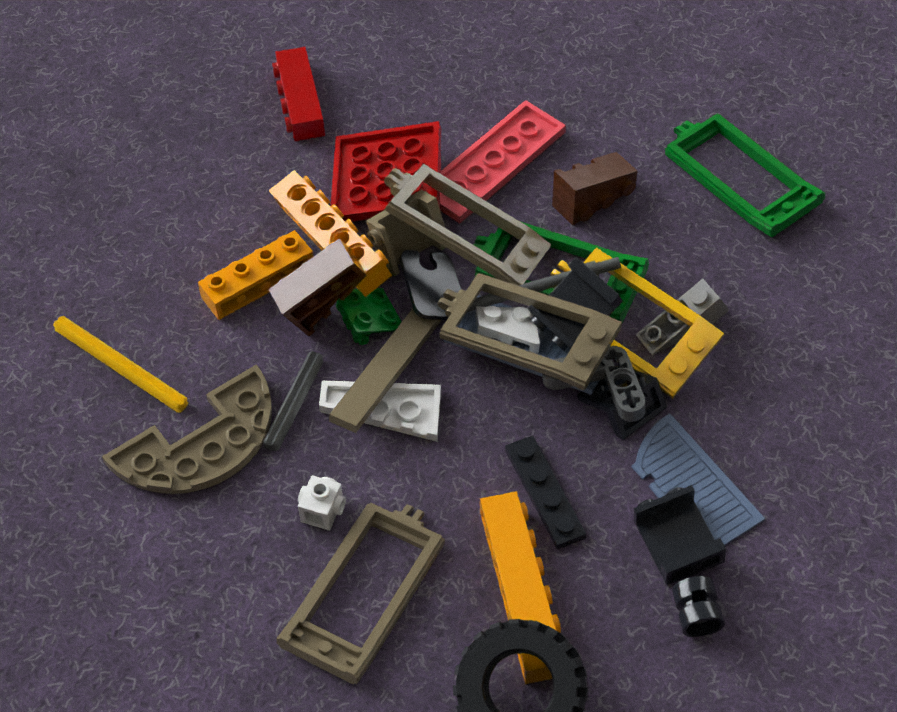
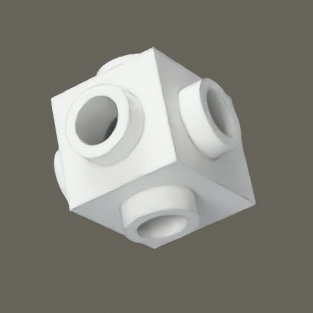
[298,475,346,531]

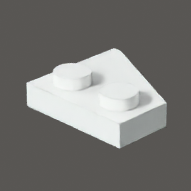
[475,306,540,353]

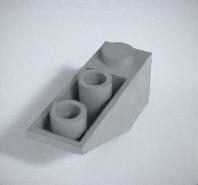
[636,278,729,356]

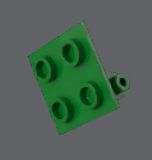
[336,288,402,345]

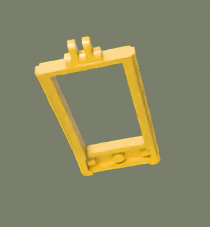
[550,248,724,399]

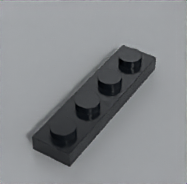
[505,435,586,550]

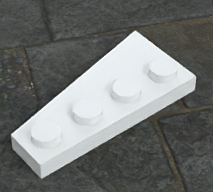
[319,381,441,442]

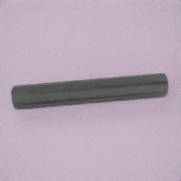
[263,351,324,451]

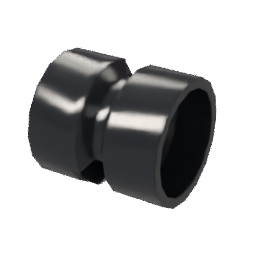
[672,576,725,637]

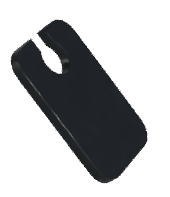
[399,250,461,320]

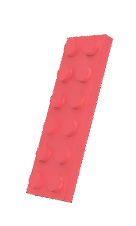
[440,100,566,224]

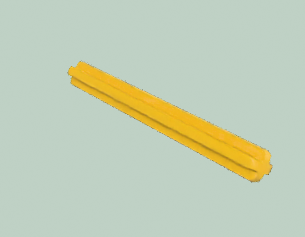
[53,316,189,413]

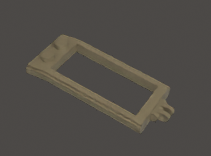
[384,164,551,285]
[437,273,622,391]
[277,503,445,685]

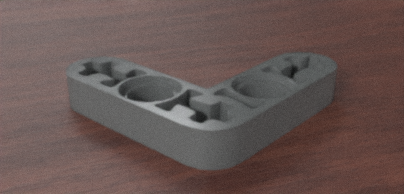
[542,346,646,422]

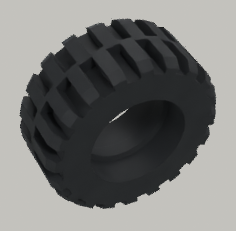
[453,619,588,712]

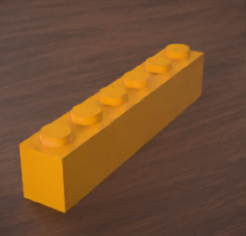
[480,491,561,684]

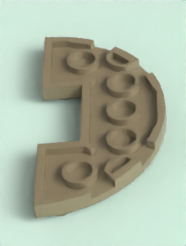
[102,364,272,494]

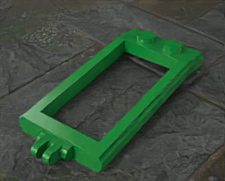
[665,113,825,237]
[473,221,649,323]

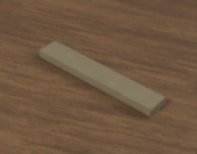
[329,309,441,433]

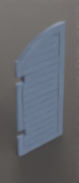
[631,413,765,546]

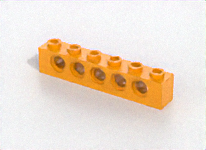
[269,170,392,297]

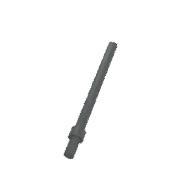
[467,257,621,312]

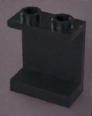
[528,257,623,351]
[634,485,726,585]

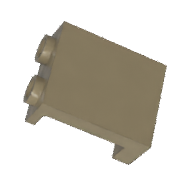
[366,190,446,276]

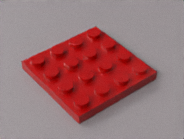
[330,121,441,222]

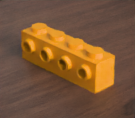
[198,230,314,320]

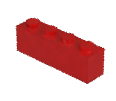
[272,47,325,141]

